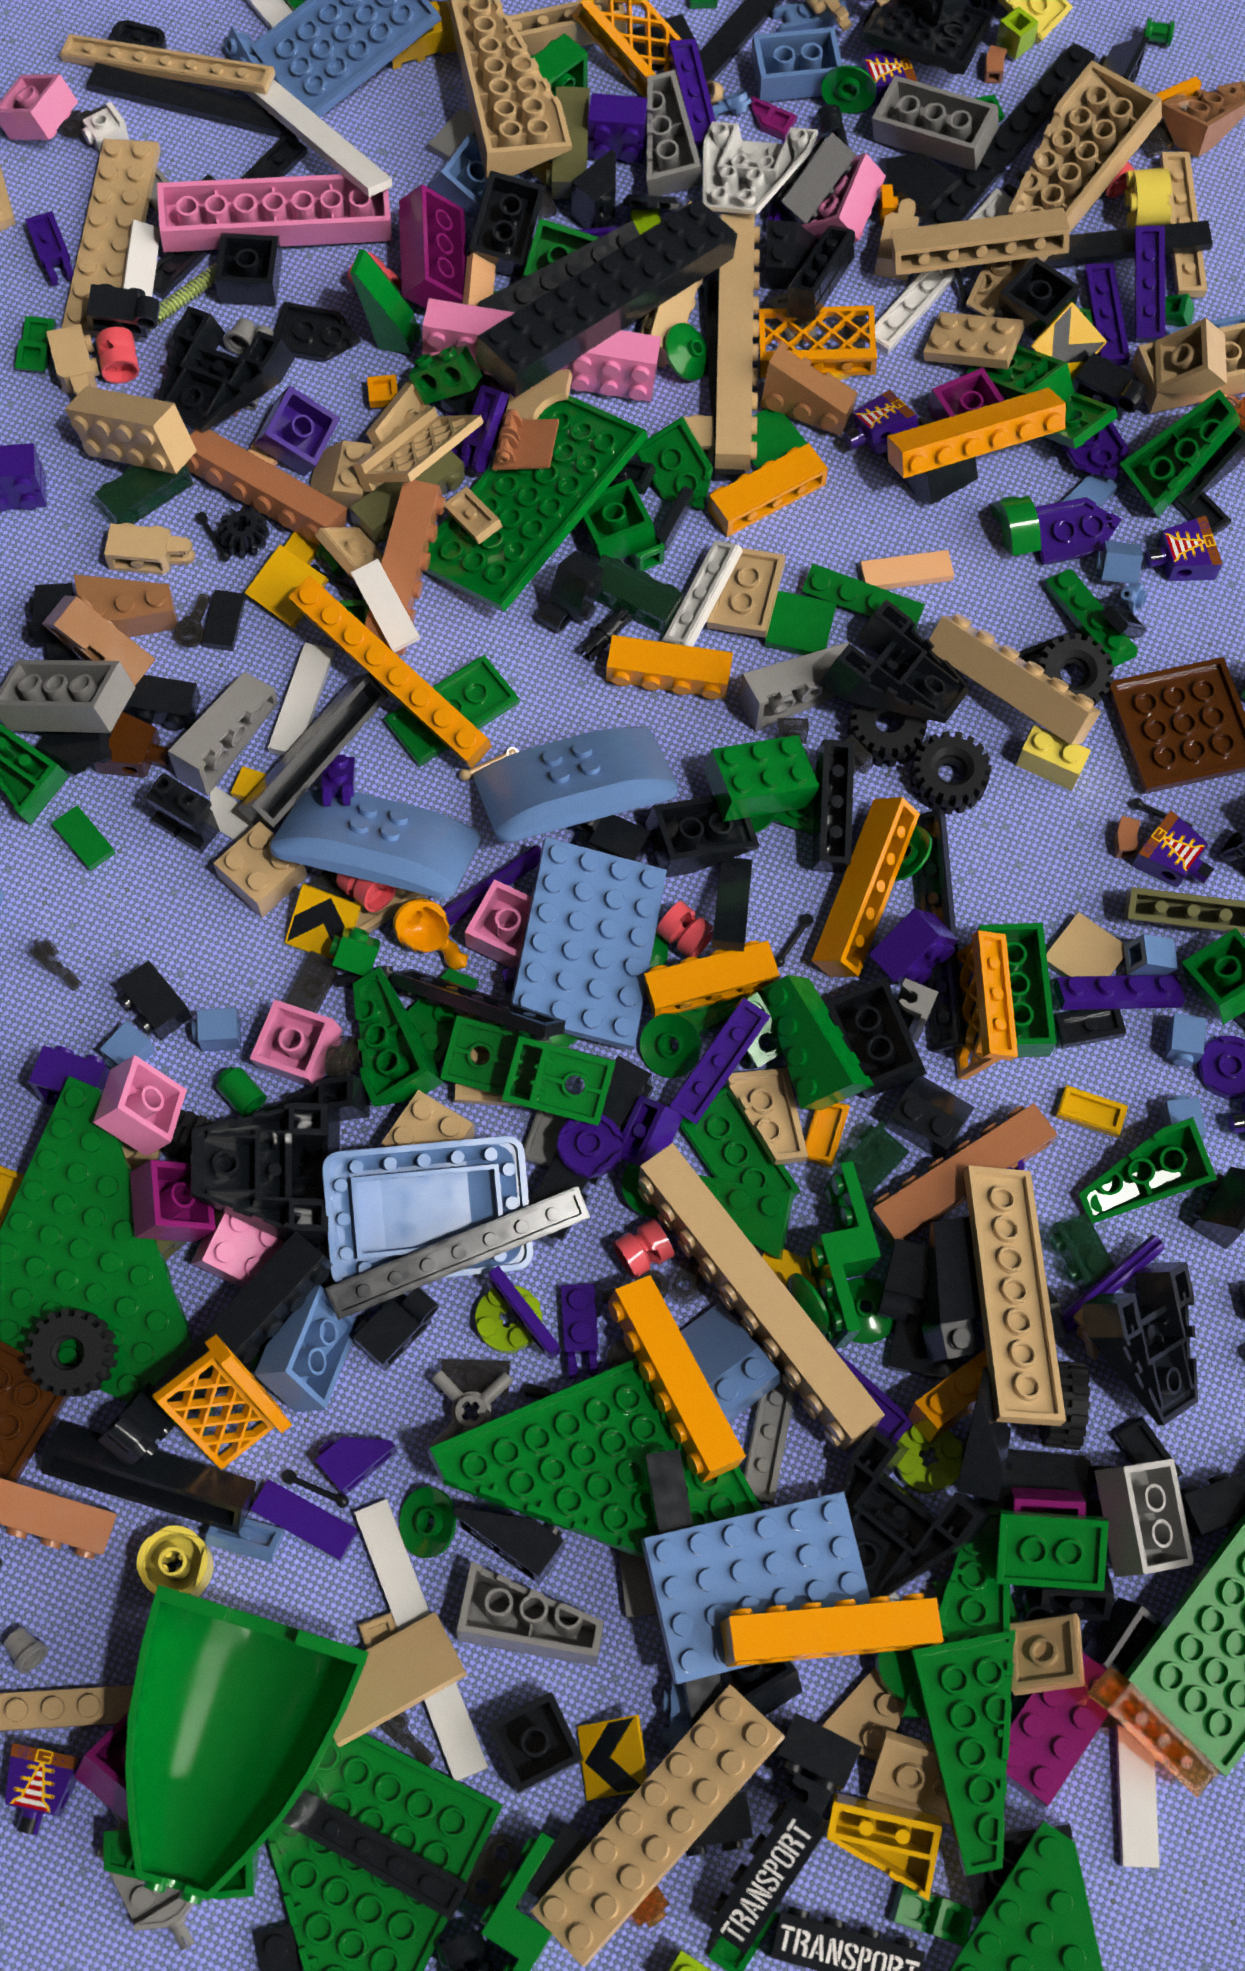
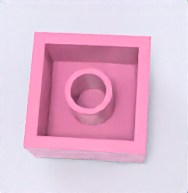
[0,74,78,141]
[465,879,532,968]
[250,999,343,1087]
[93,1055,187,1157]
[191,1209,284,1289]

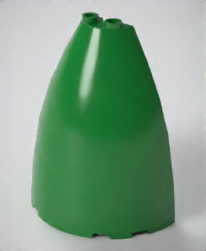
[125,1585,369,1905]

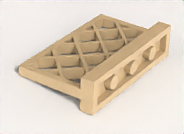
[353,407,484,492]

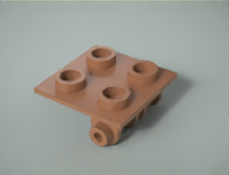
[492,409,559,470]

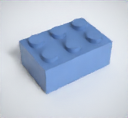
[751,27,843,101]

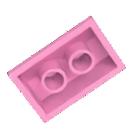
[801,153,886,242]

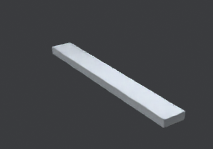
[244,79,392,197]
[867,188,1013,355]
[354,1499,488,1782]

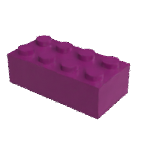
[399,184,467,309]
[1006,1652,1126,1808]

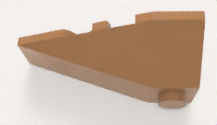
[1162,81,1245,157]

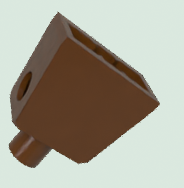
[94,712,171,778]

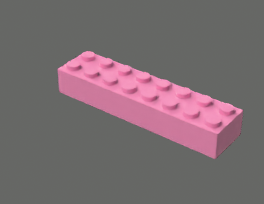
[157,172,392,252]
[422,298,661,402]

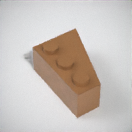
[760,341,858,436]
[74,574,179,638]
[42,595,156,685]

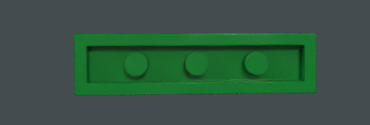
[802,563,925,631]
[1044,568,1138,667]

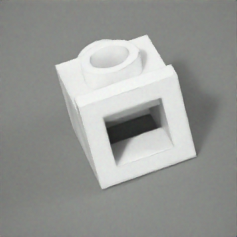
[81,101,129,153]

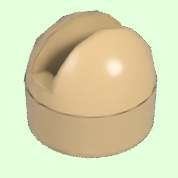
[706,80,725,105]

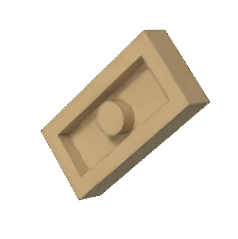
[445,486,503,544]

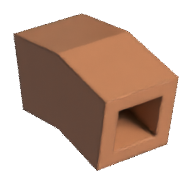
[984,45,1007,83]
[1113,816,1141,858]

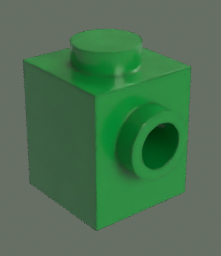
[329,927,380,976]

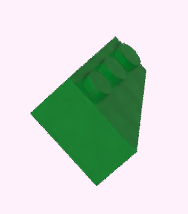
[0,724,69,825]

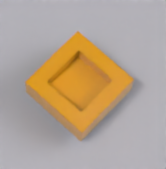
[878,184,898,226]
[367,374,398,408]

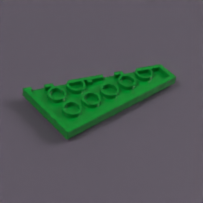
[901,1506,1010,1720]
[910,1630,1016,1877]

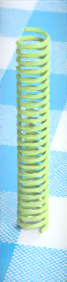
[136,263,217,339]

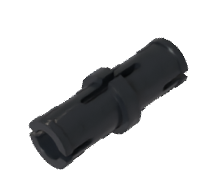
[578,606,633,662]

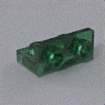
[837,1121,910,1201]
[1049,1212,1115,1290]

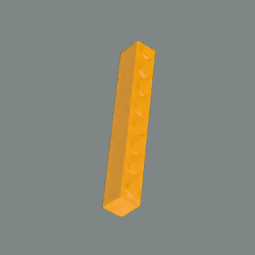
[288,575,493,769]

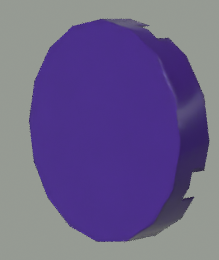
[1197,1036,1245,1099]
[557,1114,623,1179]

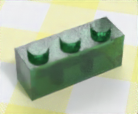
[95,465,193,524]
[595,554,683,636]

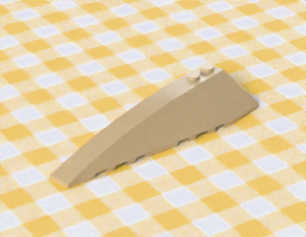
[447,0,572,178]
[966,61,1162,317]

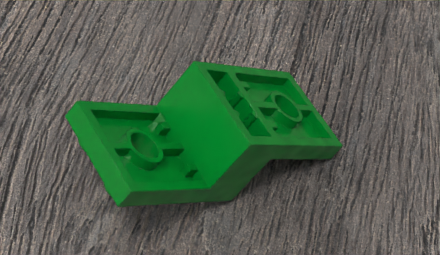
[966,345,1117,449]
[440,1014,616,1126]
[804,1161,881,1349]
[480,1832,554,1971]

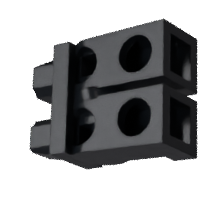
[145,773,219,854]

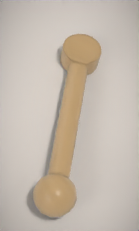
[459,747,518,781]

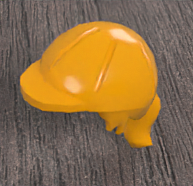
[393,898,469,970]

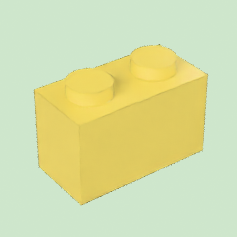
[1016,725,1091,791]

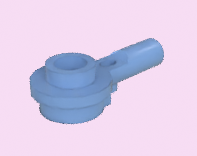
[712,90,752,117]
[1121,583,1148,613]

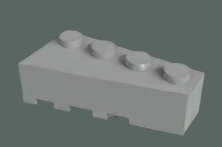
[647,70,703,196]
[739,642,851,732]
[168,671,278,797]
[457,1561,604,1667]

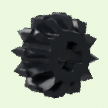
[217,505,270,558]

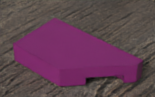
[749,96,797,141]

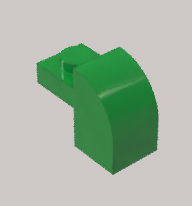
[991,496,1041,556]

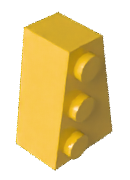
[392,1,457,70]
[827,1793,943,1901]

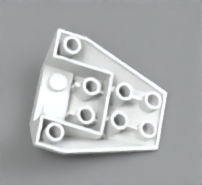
[703,122,818,215]

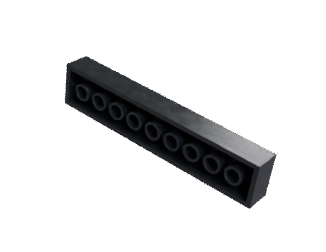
[476,199,737,398]

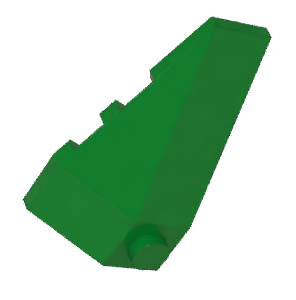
[1079,1117,1218,1224]

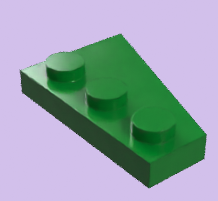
[407,968,479,1067]
[698,1175,794,1260]

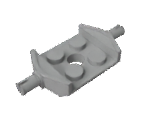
[97,1809,196,1952]

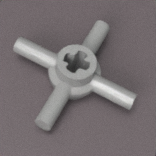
[429,1370,514,1446]

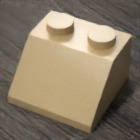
[1155,318,1227,395]
[310,440,373,512]

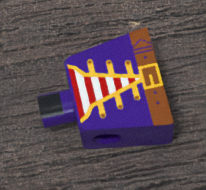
[861,49,918,105]
[845,390,919,454]
[1145,516,1223,581]
[1132,810,1214,887]
[5,1743,83,1836]

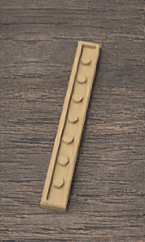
[59,34,275,95]

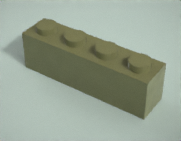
[546,87,590,199]
[349,450,465,546]
[1122,887,1245,935]

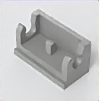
[897,978,938,1042]

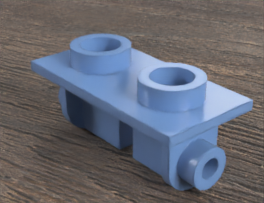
[224,26,265,65]

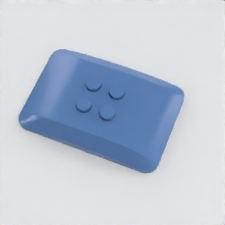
[474,726,678,842]
[270,790,481,898]
[322,1136,533,1283]

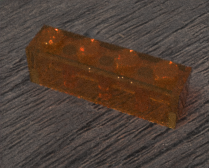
[1087,1666,1221,1798]

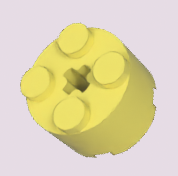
[1124,168,1172,229]
[136,1525,214,1597]

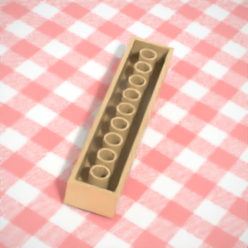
[637,1143,885,1452]

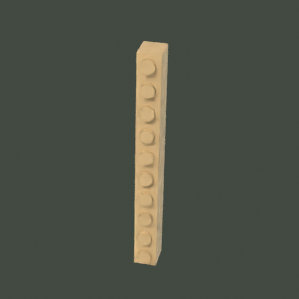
[715,213,760,471]

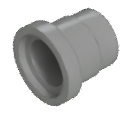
[224,318,256,356]
[3,1628,48,1674]

